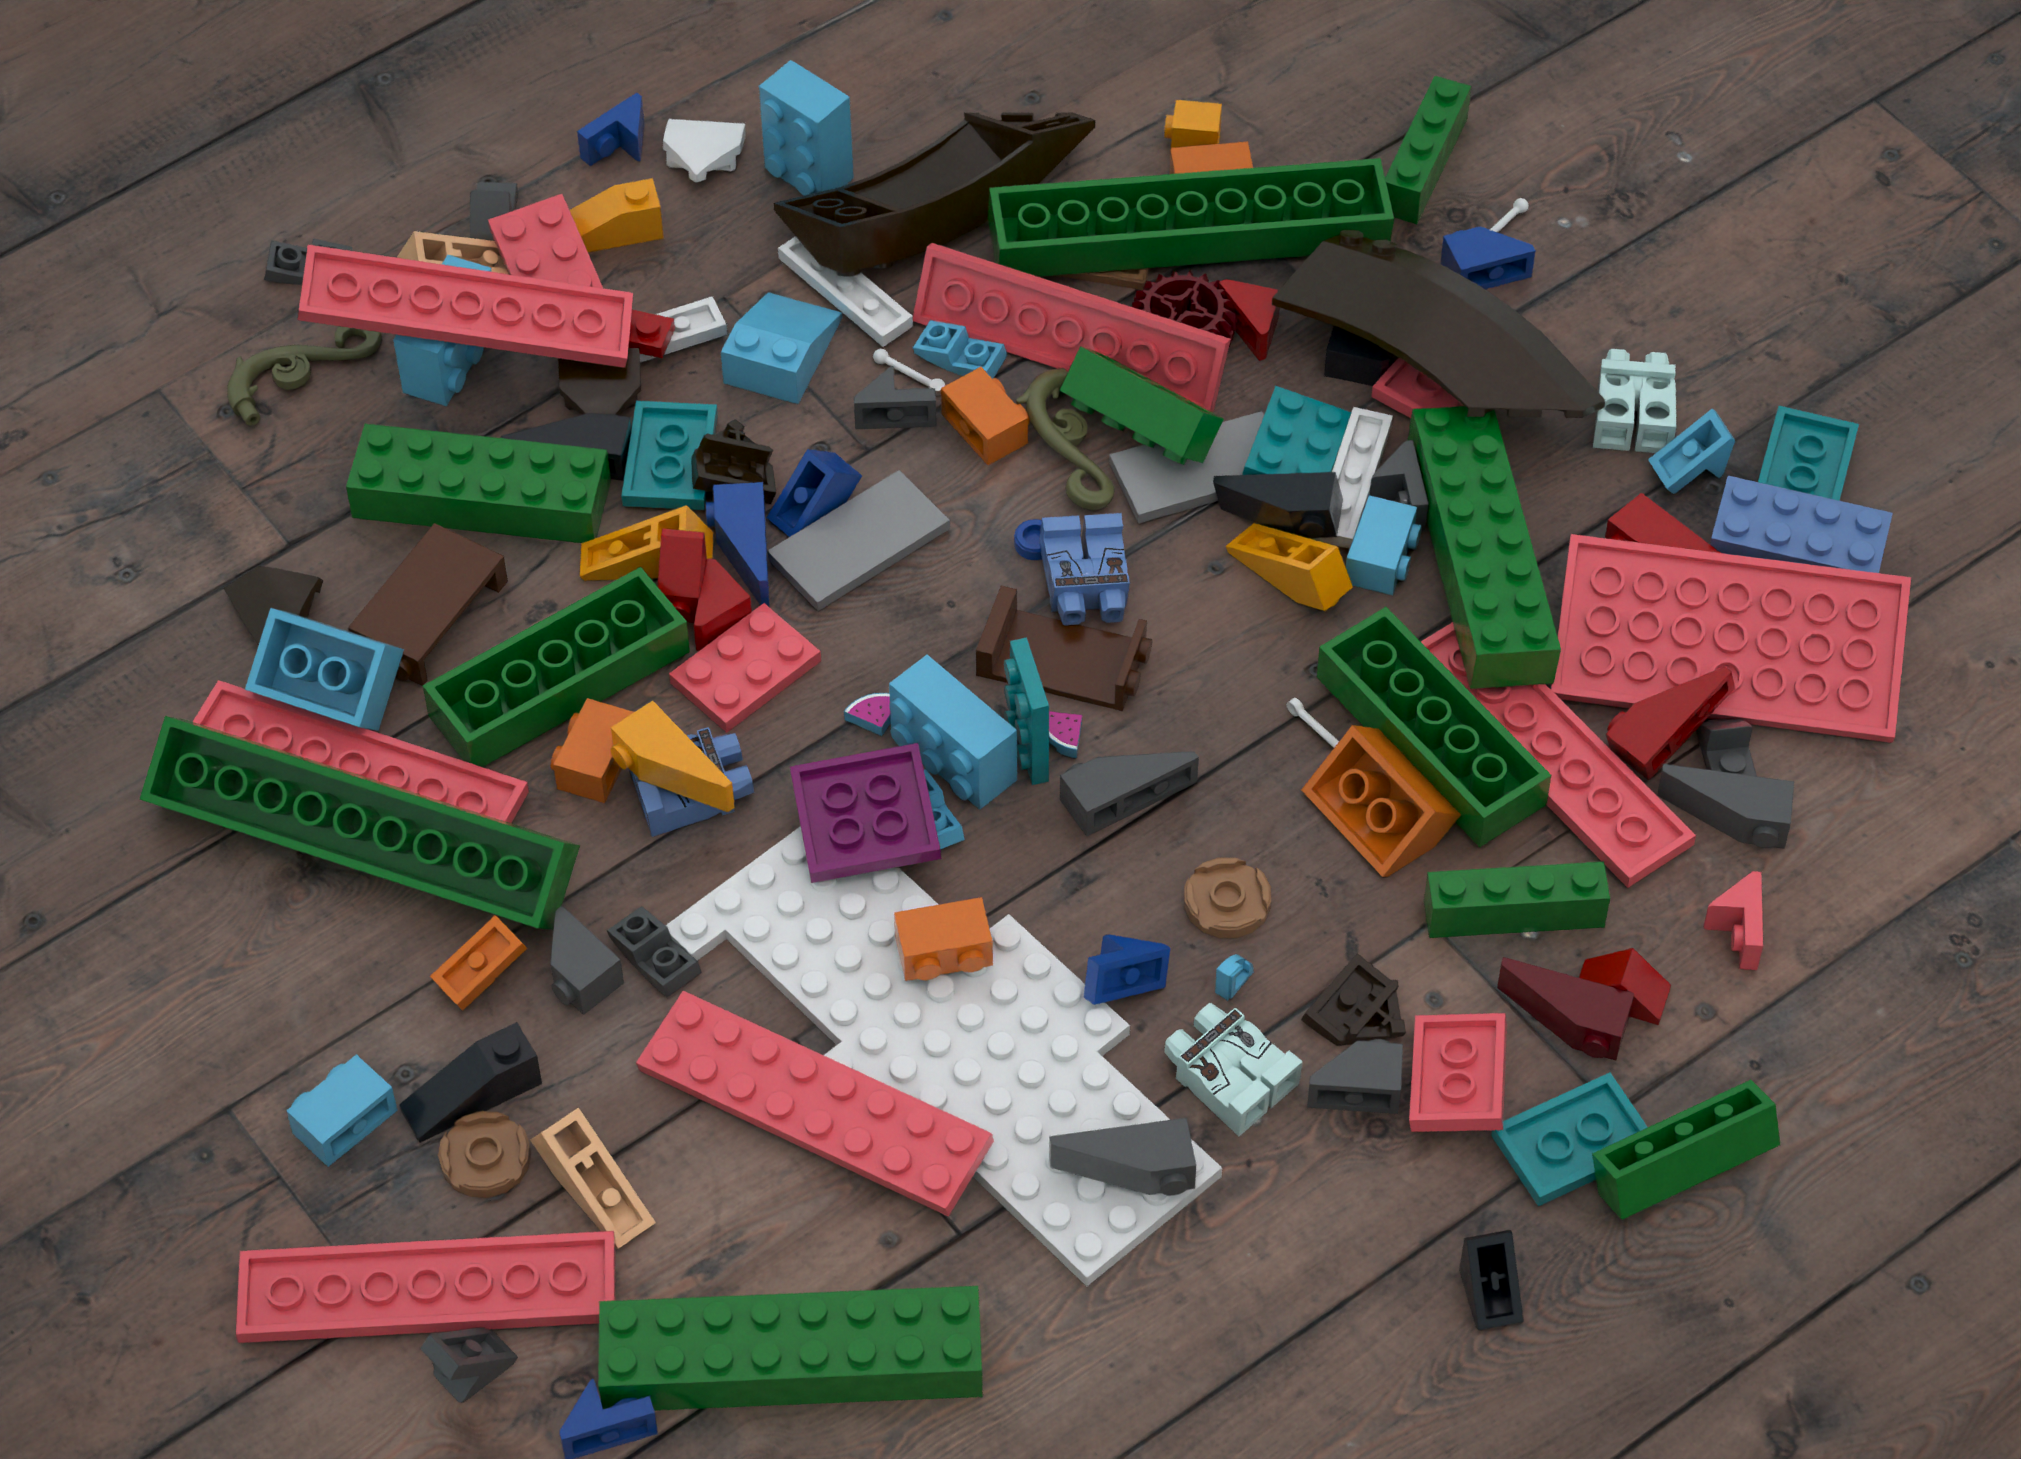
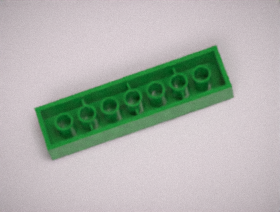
[1407,406,1561,689]
[598,1286,983,1411]

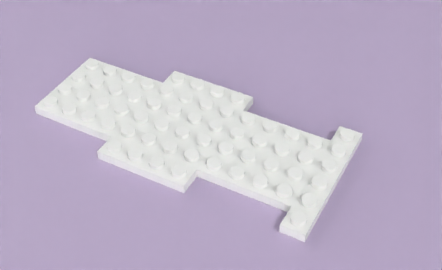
[665,826,1222,1286]

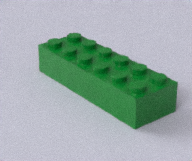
[346,423,611,543]
[423,567,690,767]
[1317,607,1552,848]

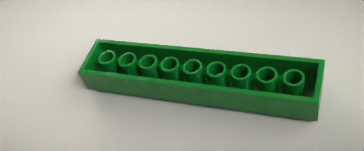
[988,158,1394,277]
[140,716,580,930]

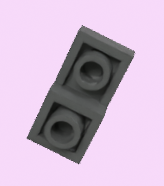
[264,239,352,284]
[607,906,701,998]

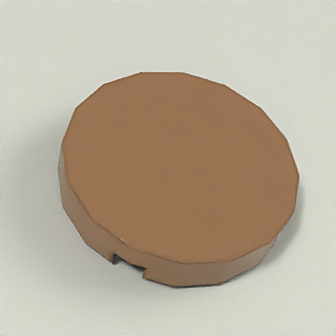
[1184,858,1271,938]
[438,1111,531,1198]

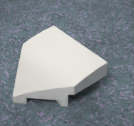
[663,119,745,183]

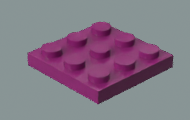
[790,743,942,883]

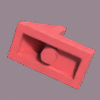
[1704,871,1763,970]

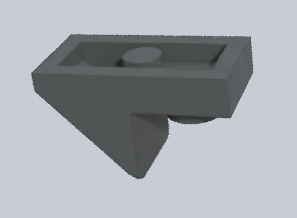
[470,182,518,241]
[854,366,936,429]
[1370,440,1428,530]
[1696,719,1757,776]
[420,1327,518,1403]

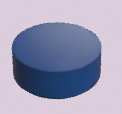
[1014,519,1042,560]

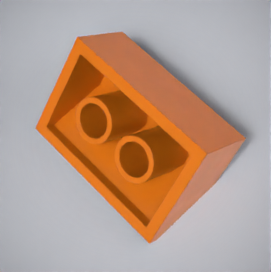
[1301,725,1461,877]

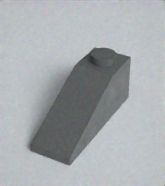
[1060,751,1199,837]
[1657,764,1794,849]
[1049,1118,1196,1196]

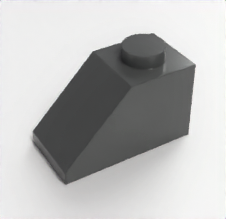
[550,906,624,1015]
[1307,1039,1403,1114]

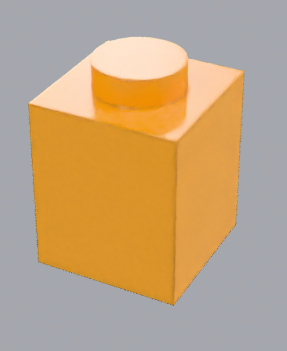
[1164,100,1222,148]

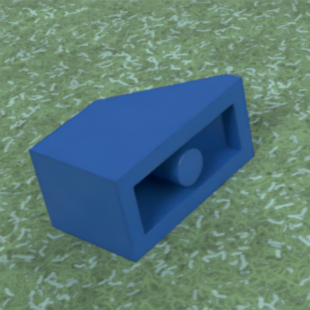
[1440,226,1535,289]
[767,449,862,537]

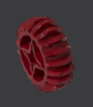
[1132,270,1238,347]

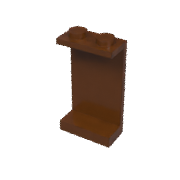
[348,523,508,686]
[976,586,1152,711]

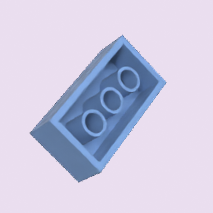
[1710,476,1893,573]

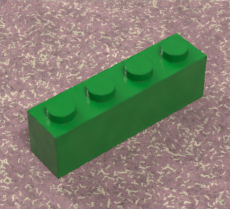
[1385,76,1471,224]
[1060,346,1224,465]
[1424,861,1610,938]
[1592,1079,1781,1220]

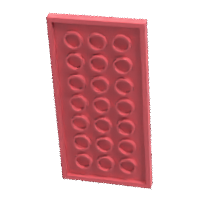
[1551,534,1911,743]

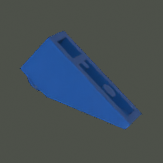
[706,482,769,606]

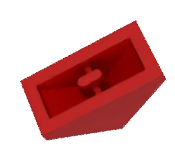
[1219,279,1280,361]
[693,558,752,651]
[1579,948,1671,1025]

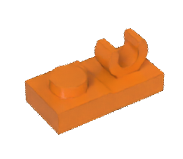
[430,915,528,1011]

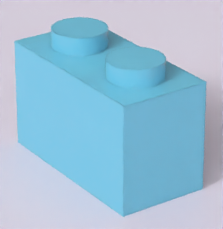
[1346,495,1422,596]
[286,1054,398,1167]

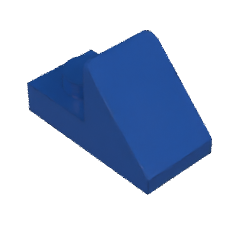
[577,93,645,166]
[1084,935,1171,1005]
[559,1379,658,1459]

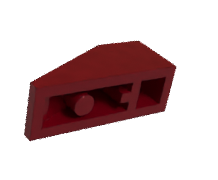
[1497,957,1634,1061]

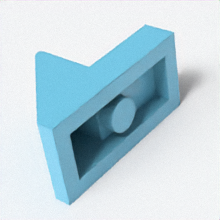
[1648,408,1735,494]

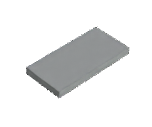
[1109,411,1264,524]
[767,470,950,611]

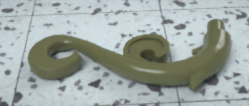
[227,326,382,426]
[1016,368,1115,510]

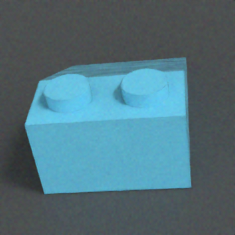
[721,292,842,404]

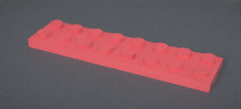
[913,243,1231,413]
[298,245,633,368]
[1421,622,1696,888]
[193,680,529,823]
[636,991,994,1217]
[236,1231,616,1343]

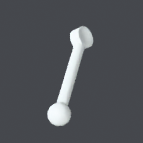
[1490,198,1529,232]
[873,349,945,396]
[1286,698,1339,748]

